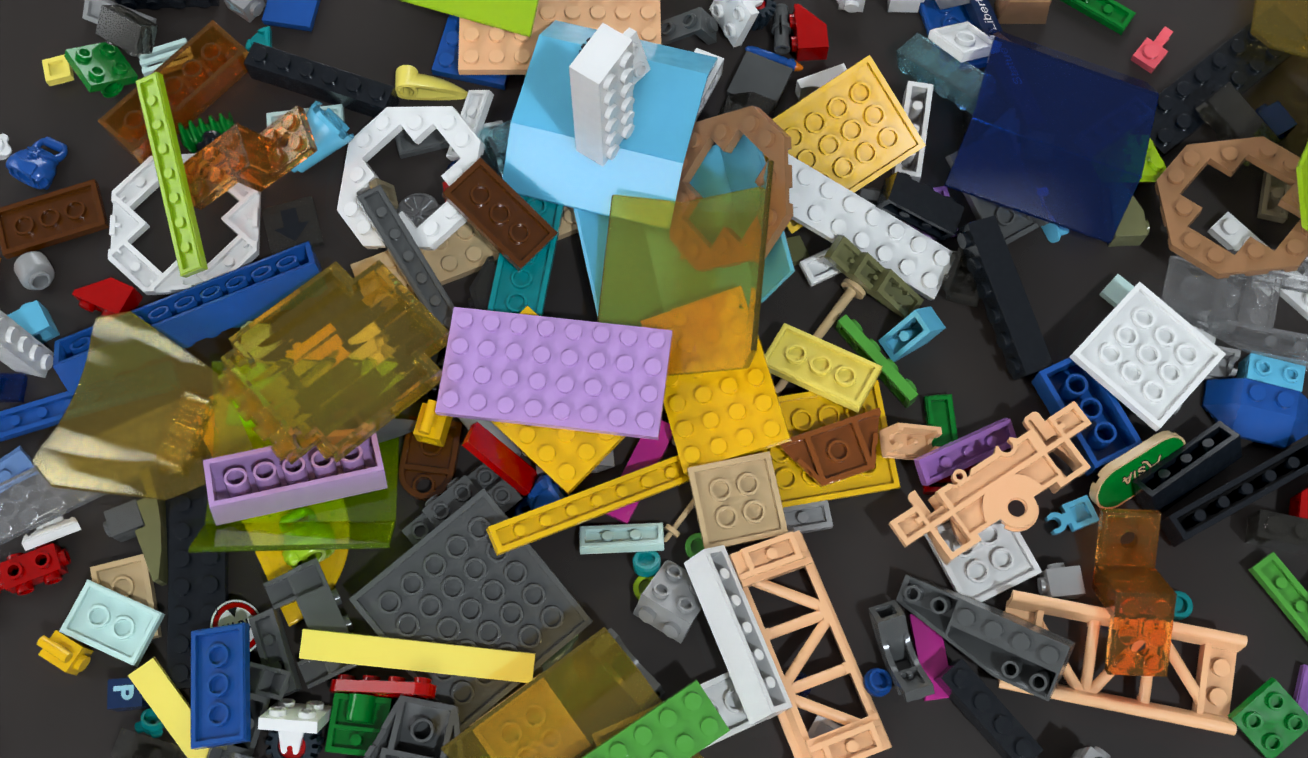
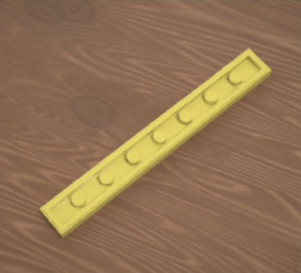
[299,628,536,684]

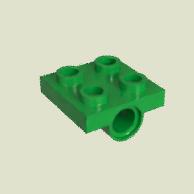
[64,40,138,98]
[1227,677,1308,758]
[325,692,394,756]

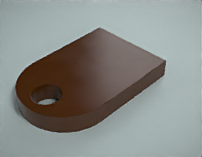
[399,416,464,501]

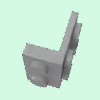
[633,560,702,644]

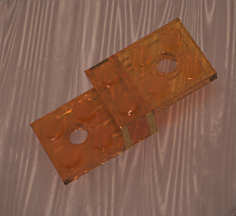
[183,106,318,210]

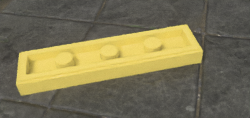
[128,657,210,758]

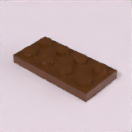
[442,157,558,272]
[0,179,109,259]

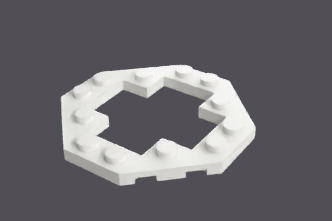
[337,106,485,251]
[108,152,261,295]

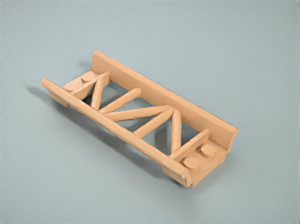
[729,530,892,758]
[995,590,1248,736]

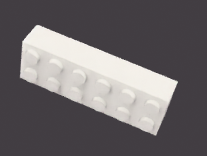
[569,23,635,166]

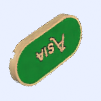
[1089,430,1186,510]

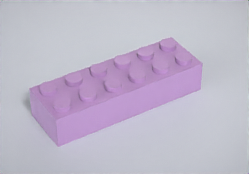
[203,424,388,526]

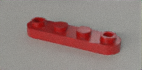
[329,674,437,699]

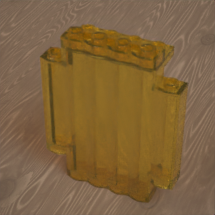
[217,260,449,465]

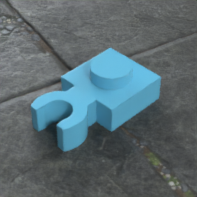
[1044,495,1100,535]

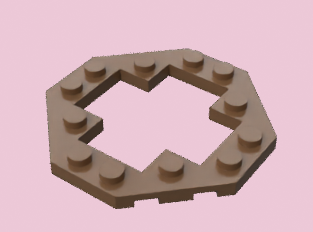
[669,105,793,273]
[1155,136,1308,279]

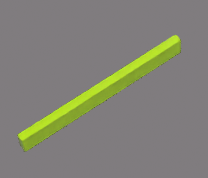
[136,72,208,278]

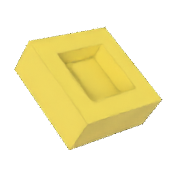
[42,54,74,86]

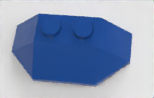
[1201,378,1308,449]

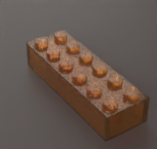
[98,20,248,164]

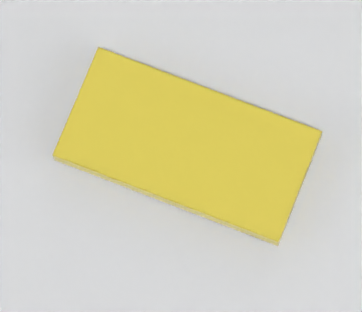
[765,323,883,413]

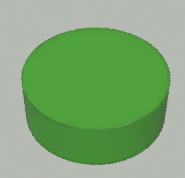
[685,533,704,559]

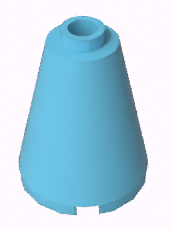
[283,101,354,173]

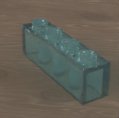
[896,32,996,116]

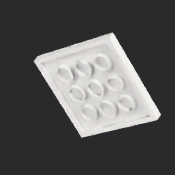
[1069,281,1226,432]

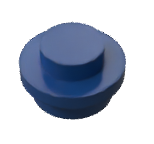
[863,668,892,697]

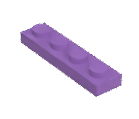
[913,418,1017,486]

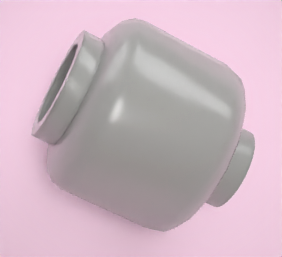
[14,251,55,290]

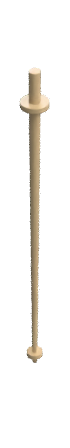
[664,278,866,542]

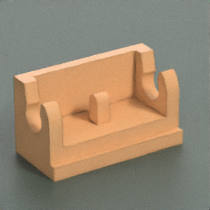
[879,422,942,460]

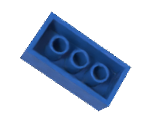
[1031,358,1142,476]

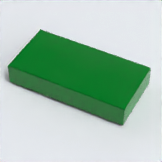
[923,394,958,447]

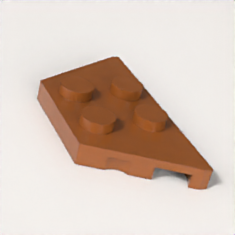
[778,408,881,487]

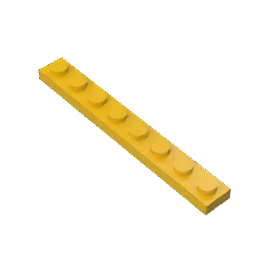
[486,455,689,556]

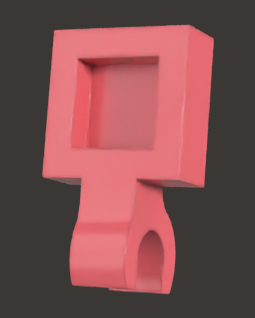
[1130,26,1173,74]

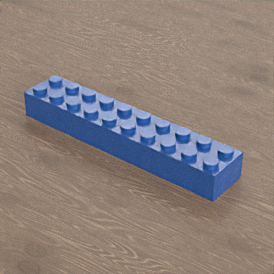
[53,241,327,393]

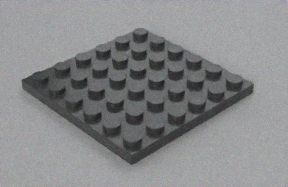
[349,488,593,732]

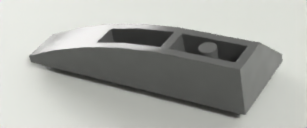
[896,574,1076,701]

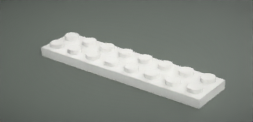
[766,154,957,301]

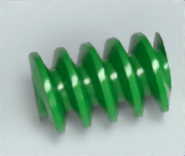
[178,111,237,153]

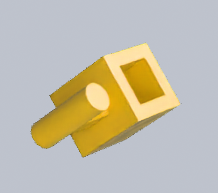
[413,400,453,447]
[37,630,94,676]

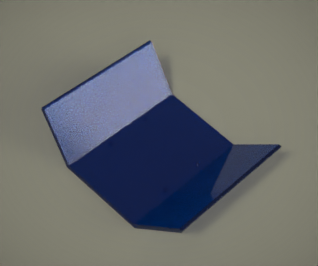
[944,27,1159,243]

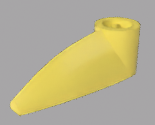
[395,65,468,101]

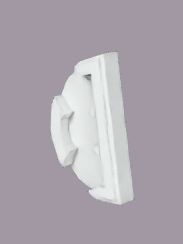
[21,516,81,551]

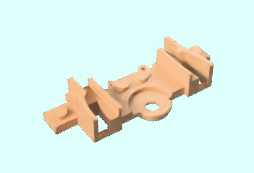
[889,401,1092,566]

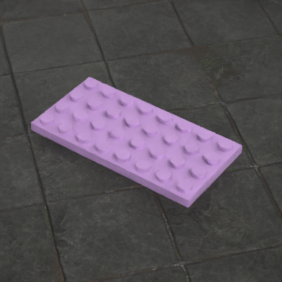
[435,307,673,440]

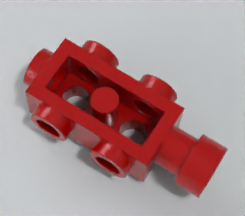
[0,542,71,596]

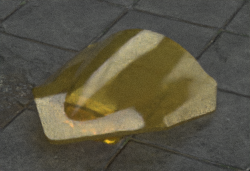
[32,311,254,500]

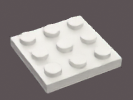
[924,520,1042,602]

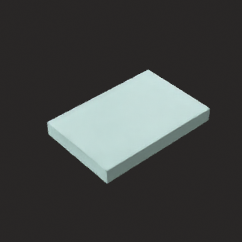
[59,579,165,667]

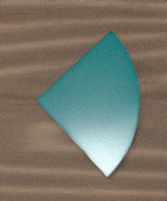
[245,26,272,55]

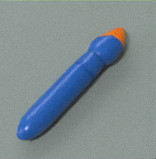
[745,46,803,71]

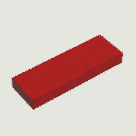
[462,422,538,496]

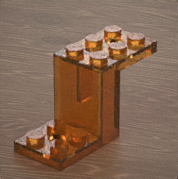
[1092,508,1177,677]

